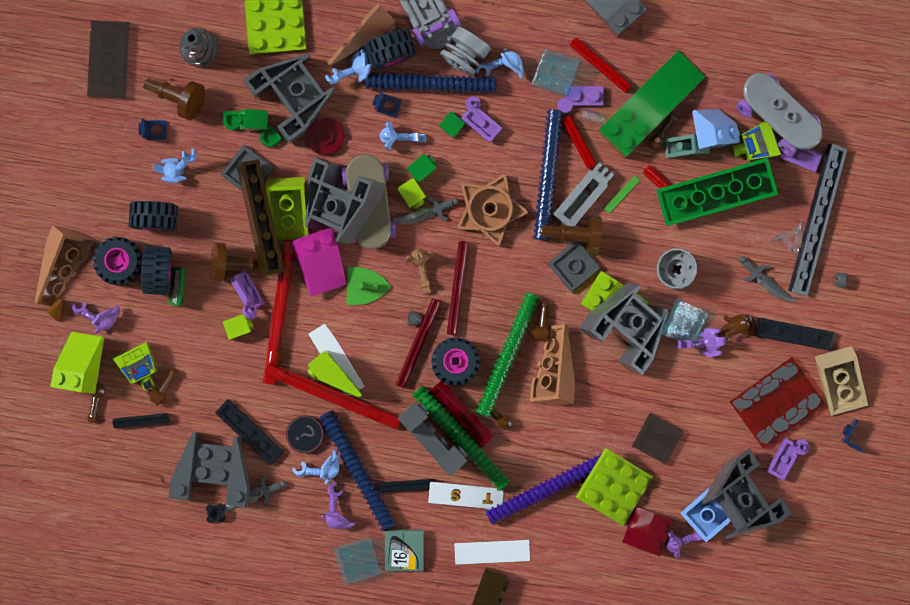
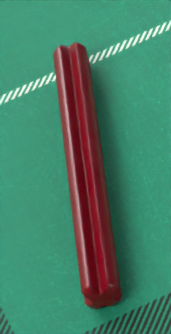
[447,241,469,336]
[396,298,441,388]

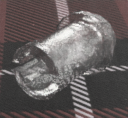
[581,108,606,125]

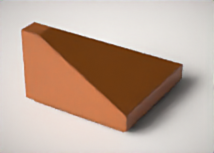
[47,299,65,321]

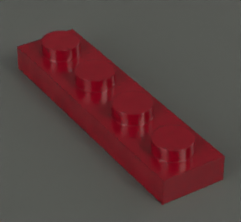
[429,380,494,448]

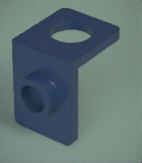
[372,90,401,118]
[138,118,167,140]
[841,419,864,453]

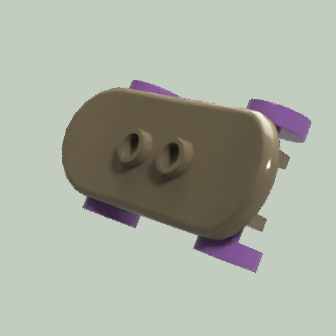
[342,154,396,249]

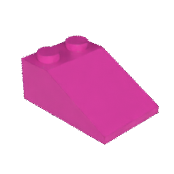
[291,228,346,297]

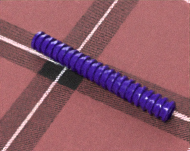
[486,453,602,525]

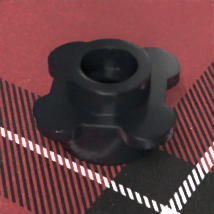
[206,503,226,523]

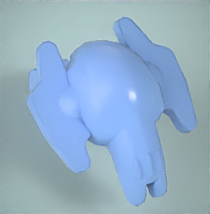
[476,48,524,79]
[325,49,371,84]
[379,121,426,151]
[154,149,197,183]
[293,450,339,484]

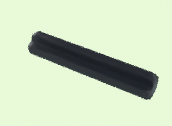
[112,413,170,429]
[379,478,436,493]

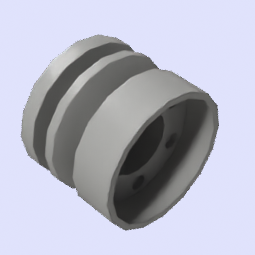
[440,26,491,76]
[657,249,697,290]

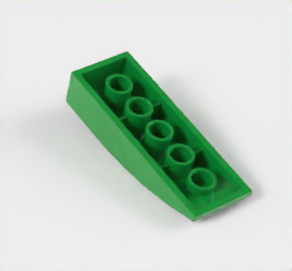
[598,50,705,158]
[656,157,778,227]

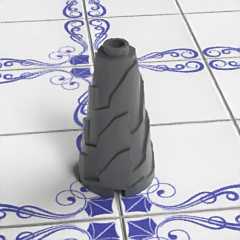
[180,28,218,67]

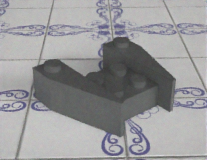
[243,54,334,145]
[305,157,386,244]
[579,283,669,375]
[398,402,467,476]
[169,432,250,507]
[702,449,792,539]

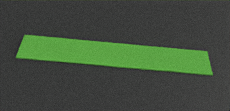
[604,175,640,213]

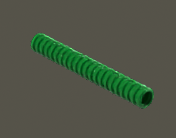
[475,292,541,418]
[412,385,511,492]

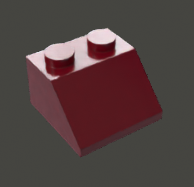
[622,506,673,556]

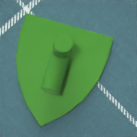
[346,267,391,305]

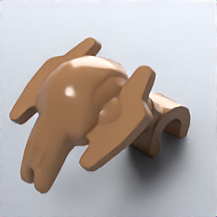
[406,248,435,295]

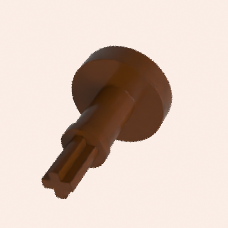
[143,78,205,121]
[541,216,602,255]
[210,242,260,281]

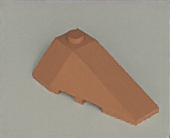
[327,3,396,68]
[35,225,95,306]
[530,324,575,405]

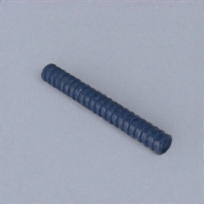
[365,72,496,94]
[533,110,564,241]
[319,410,396,531]

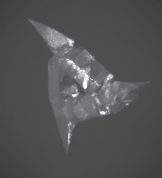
[772,220,803,255]

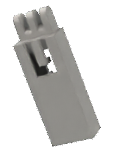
[553,162,615,226]

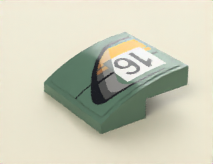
[385,529,424,571]

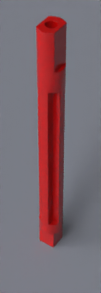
[263,241,294,385]
[264,364,400,430]

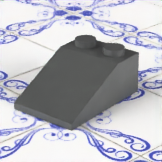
[584,0,647,38]

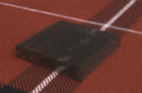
[632,413,684,465]

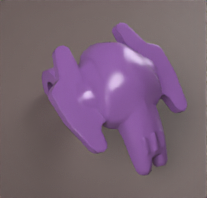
[72,302,120,333]
[678,328,726,358]
[321,482,355,530]
[665,529,703,558]

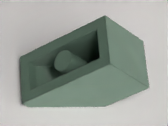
[664,134,710,158]

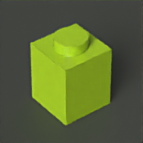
[397,178,426,209]
[223,314,254,340]

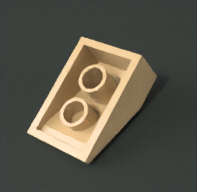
[815,346,868,416]

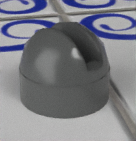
[833,273,847,288]
[407,310,422,327]

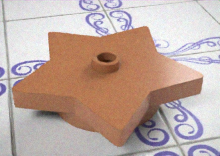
[457,174,528,246]

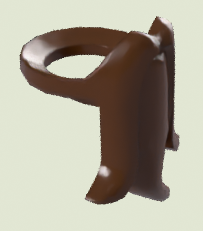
[718,314,757,341]

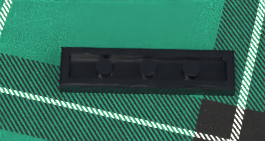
[755,317,835,351]
[215,399,284,465]

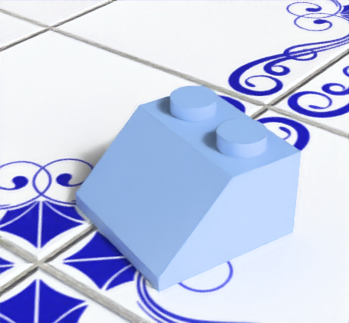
[692,109,740,149]
[680,485,730,542]

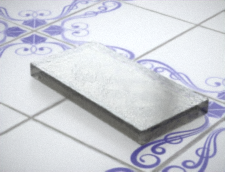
[87,20,130,99]

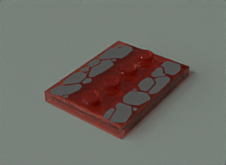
[729,357,825,448]

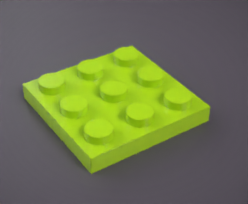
[245,0,307,55]
[576,448,653,526]

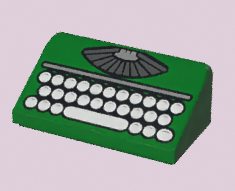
[168,267,187,307]

